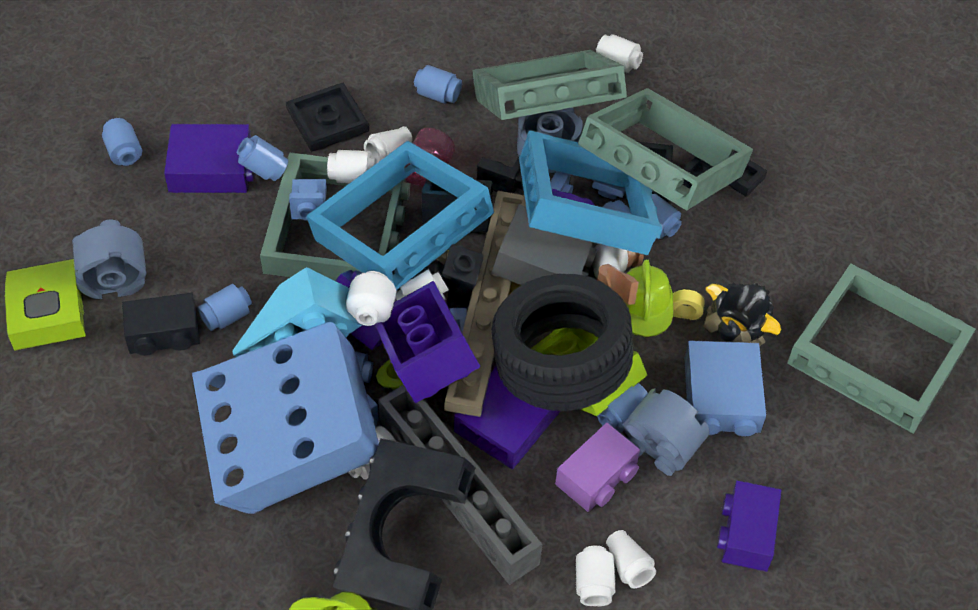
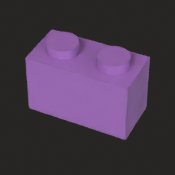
[555,423,640,512]

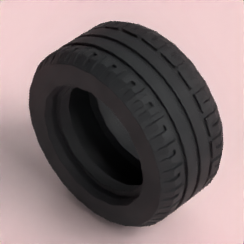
[491,274,633,411]

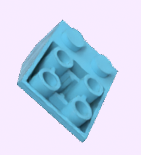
[232,267,362,357]

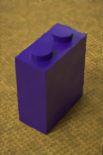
[164,124,255,193]
[454,366,560,470]

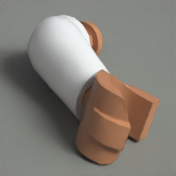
[592,243,644,305]

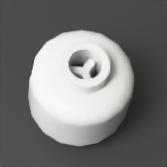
[346,271,396,326]

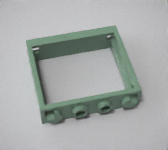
[472,50,627,120]
[578,88,754,211]
[260,152,411,281]
[787,264,976,434]

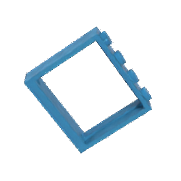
[519,130,662,255]
[306,141,494,290]

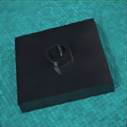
[286,82,369,152]

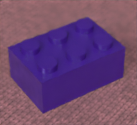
[375,281,481,403]

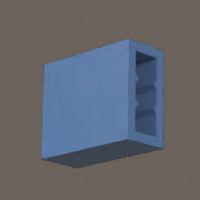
[684,341,766,436]

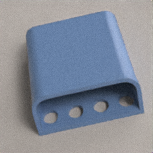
[192,322,379,514]

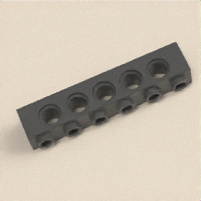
[379,385,542,585]

